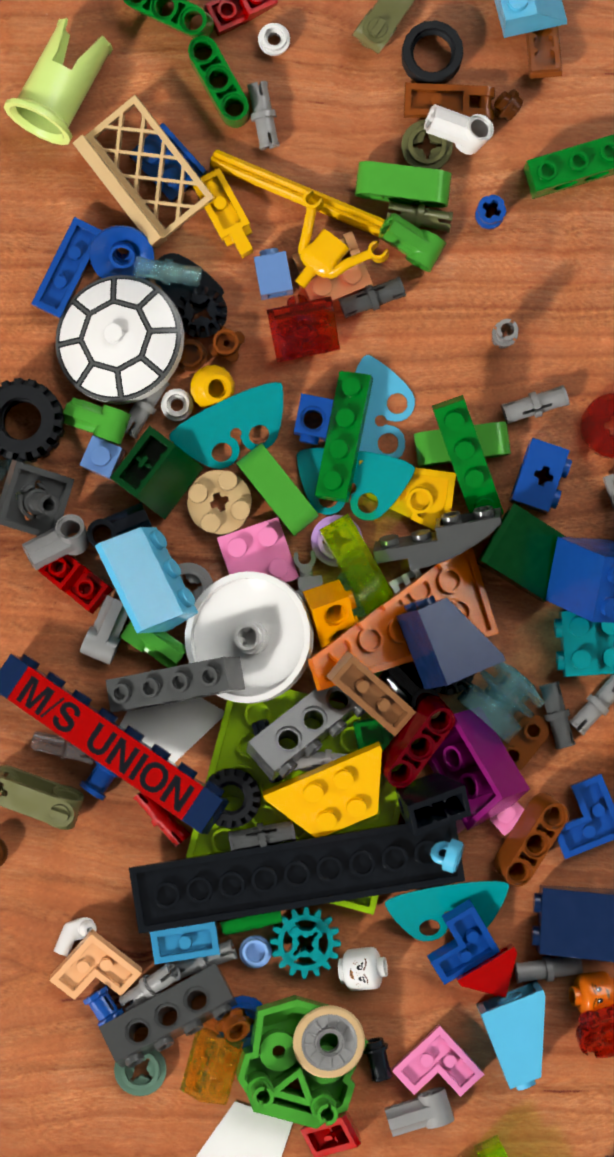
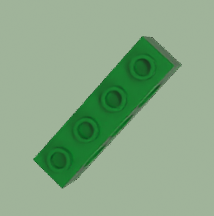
[523,134,614,199]

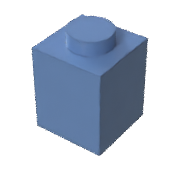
[254,248,293,300]
[80,435,126,481]

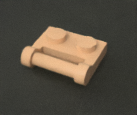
[292,231,373,310]

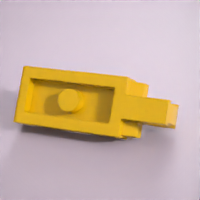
[192,168,254,259]

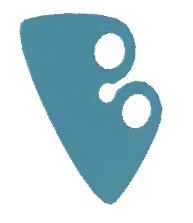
[355,355,415,459]

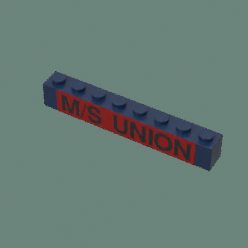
[0,654,230,835]

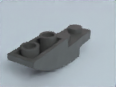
[373,505,502,571]

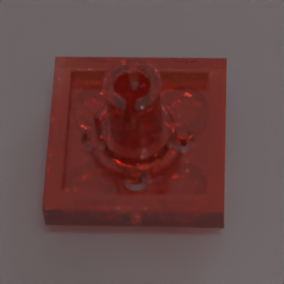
[267,294,340,363]

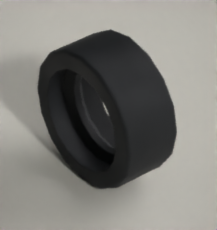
[401,20,463,84]

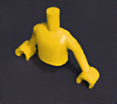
[295,190,389,289]

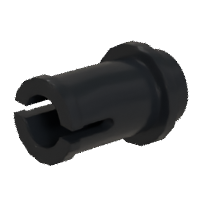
[363,1037,392,1082]

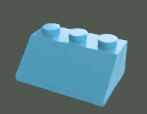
[494,0,568,38]
[95,527,198,634]

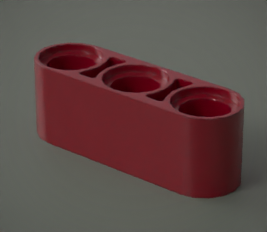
[381,696,455,788]

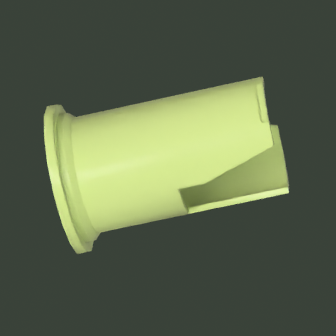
[4,18,113,145]

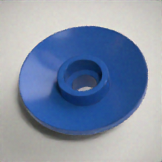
[90,225,155,279]

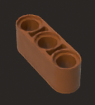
[494,793,568,887]

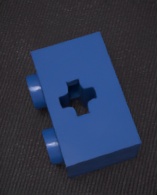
[509,438,572,514]

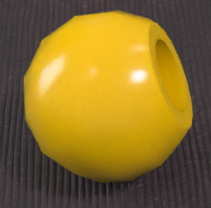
[190,365,235,409]

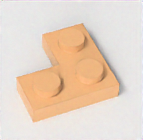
[49,929,142,1000]

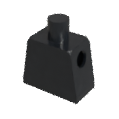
[396,773,471,836]

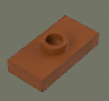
[525,26,562,79]

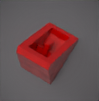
[456,943,517,998]
[300,1110,361,1157]

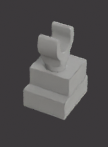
[293,551,323,601]

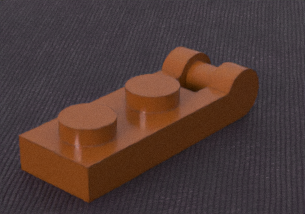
[404,82,495,122]

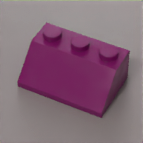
[428,706,530,830]

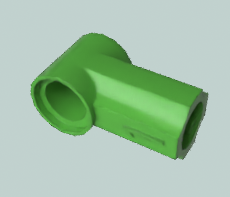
[378,213,446,272]
[63,397,131,445]
[120,621,186,668]

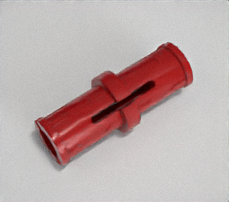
[133,792,191,848]

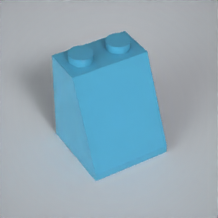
[476,980,546,1091]

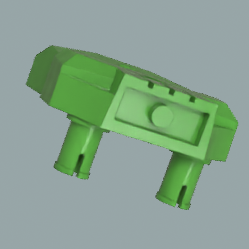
[236,995,368,1129]

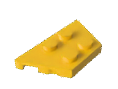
[262,741,382,838]

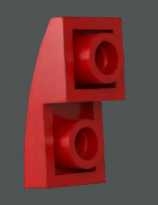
[204,0,278,36]
[38,554,113,614]

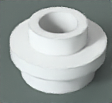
[258,23,290,56]
[161,389,193,421]

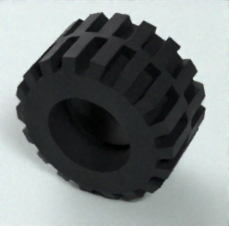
[0,378,65,463]

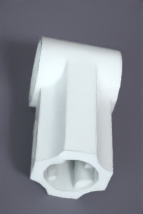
[424,104,494,155]

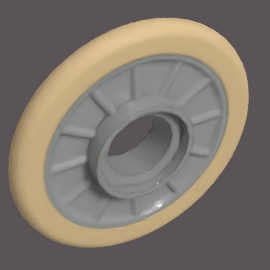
[293,1005,365,1078]

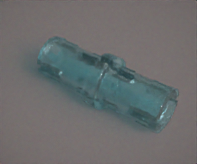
[133,256,202,287]

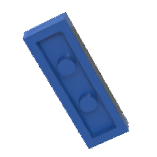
[31,217,102,319]

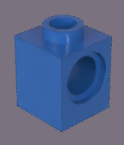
[294,393,334,445]

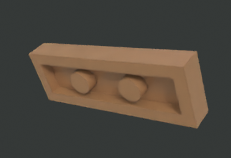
[326,651,416,736]

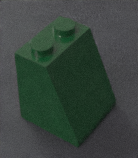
[477,503,566,602]

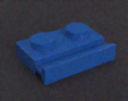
[129,123,207,202]

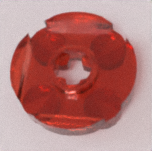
[580,393,614,459]
[576,1004,614,1058]

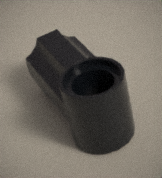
[87,502,152,548]
[381,663,440,714]

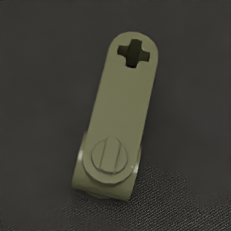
[352,0,415,54]
[0,765,84,830]

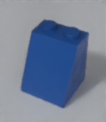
[545,537,614,623]

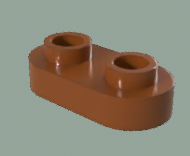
[502,714,549,770]

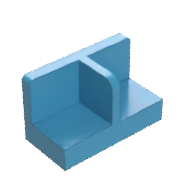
[150,921,221,964]

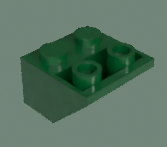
[110,425,204,519]

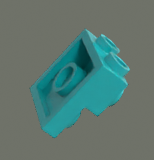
[554,611,614,677]

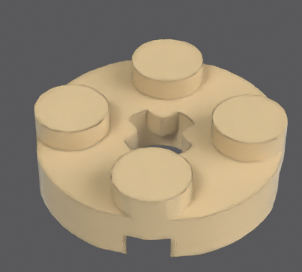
[187,470,252,535]

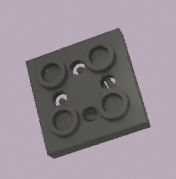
[0,460,75,536]

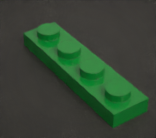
[315,371,373,503]
[432,395,504,515]

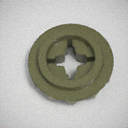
[401,120,453,169]

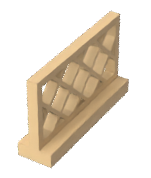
[73,95,215,248]

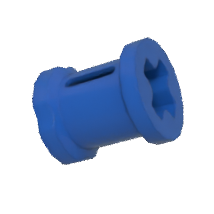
[475,195,506,230]
[79,761,119,801]
[83,985,125,1027]

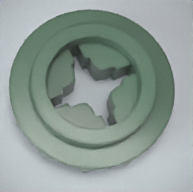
[114,1050,167,1096]

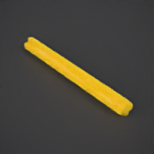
[210,150,385,237]

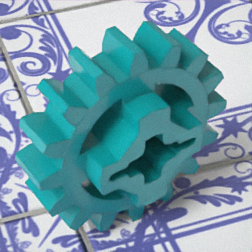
[270,906,341,979]

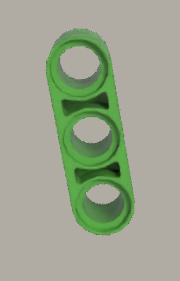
[355,161,452,208]
[414,421,511,467]
[236,443,319,536]

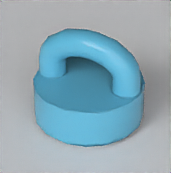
[430,838,464,873]

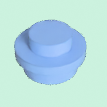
[239,935,272,968]

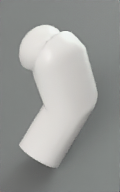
[54,917,97,957]

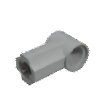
[22,514,89,570]
[80,595,129,665]
[385,1087,455,1137]

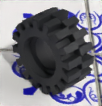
[205,768,261,828]

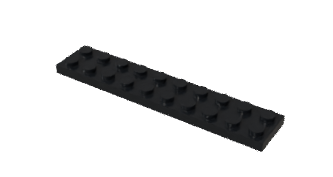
[129,821,465,934]

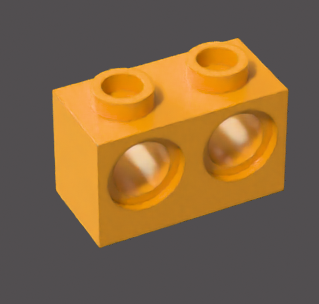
[302,579,359,650]

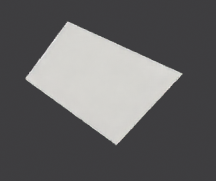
[119,669,224,763]
[196,1101,293,1157]

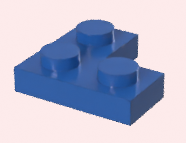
[557,774,614,859]
[427,899,501,985]

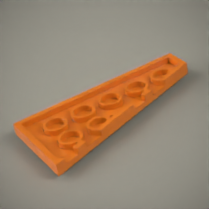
[308,548,499,691]

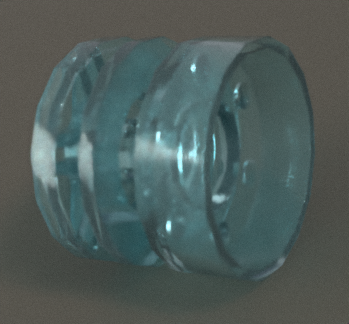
[457,662,545,744]

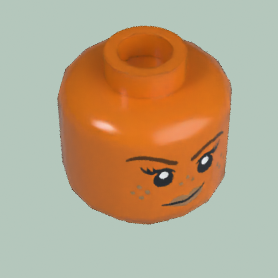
[569,971,614,1016]

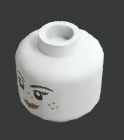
[338,947,388,991]

